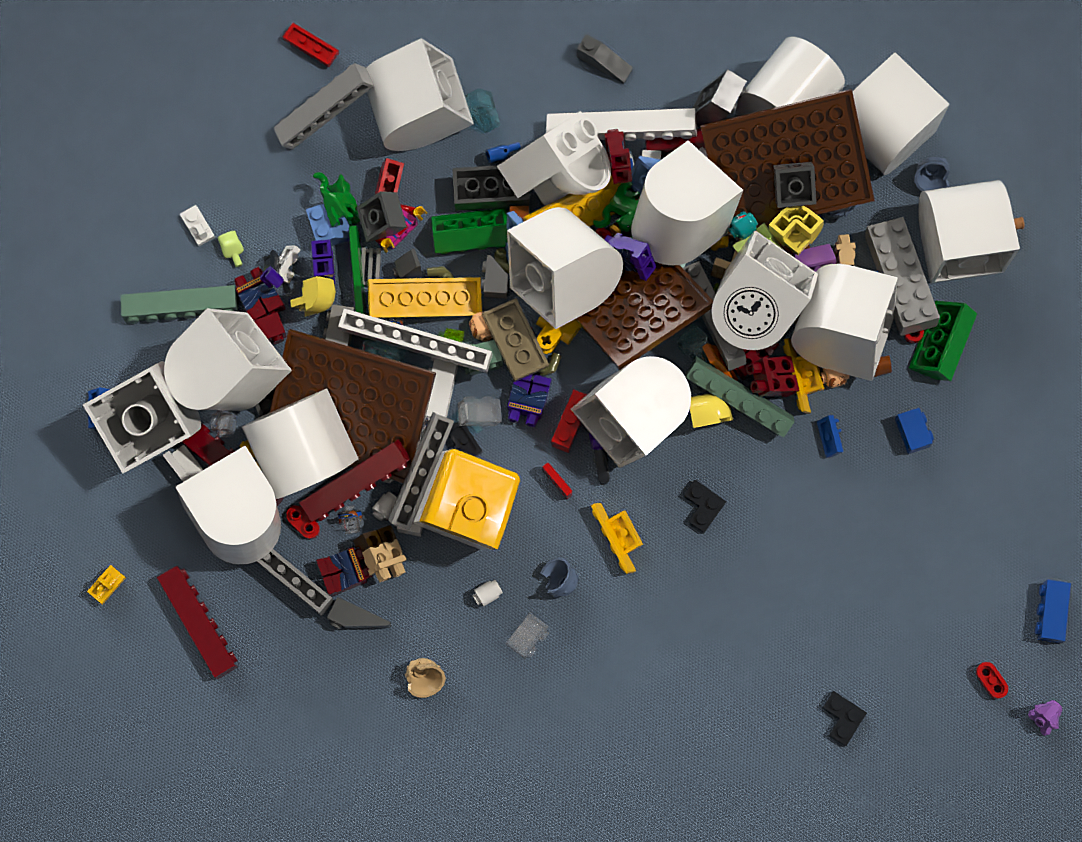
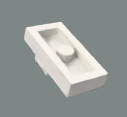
[180,205,215,247]
[278,245,301,284]

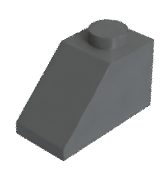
[392,248,423,279]

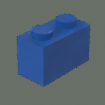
[895,408,934,454]

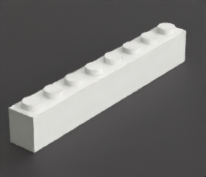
[546,108,697,141]
[338,309,493,373]

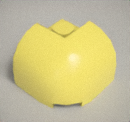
[769,206,824,255]
[290,276,336,317]
[690,393,733,428]

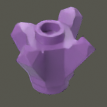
[1028,700,1062,736]

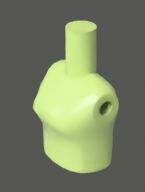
[217,231,244,267]

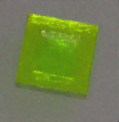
[444,328,465,343]

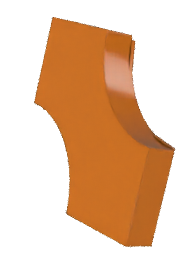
[702,343,738,381]

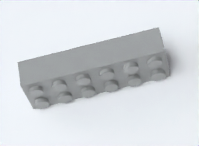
[865,217,940,336]

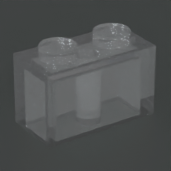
[457,396,502,426]
[506,612,549,660]

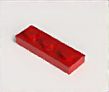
[283,23,339,67]

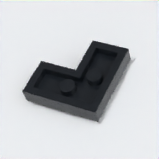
[449,420,483,457]
[684,480,727,533]
[822,691,867,746]

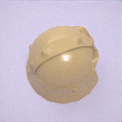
[404,658,446,698]

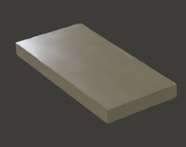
[482,298,549,382]

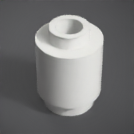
[372,492,397,521]
[472,580,503,607]

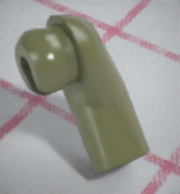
[494,248,509,273]
[427,266,453,278]
[538,353,562,376]

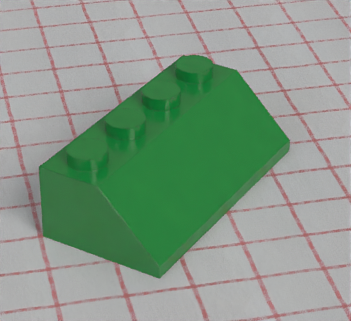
[431,208,508,254]
[909,301,977,381]

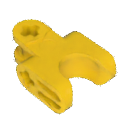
[536,316,581,354]

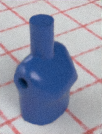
[485,142,521,163]

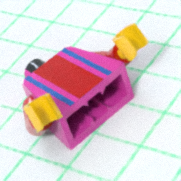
[376,204,427,253]

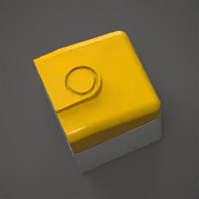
[412,449,520,550]

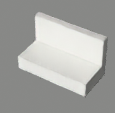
[163,445,203,482]

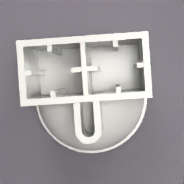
[497,111,611,205]

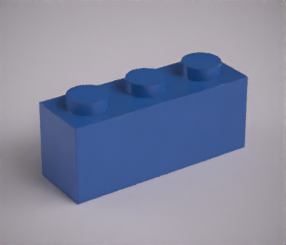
[1035,580,1071,644]

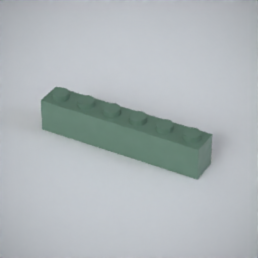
[121,285,238,324]
[686,356,794,438]

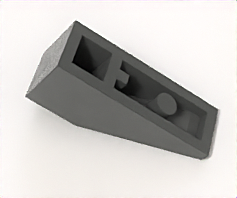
[576,34,633,84]
[327,597,392,630]

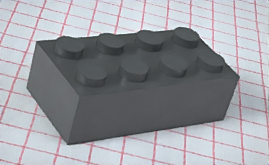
[693,69,747,127]
[452,165,530,211]

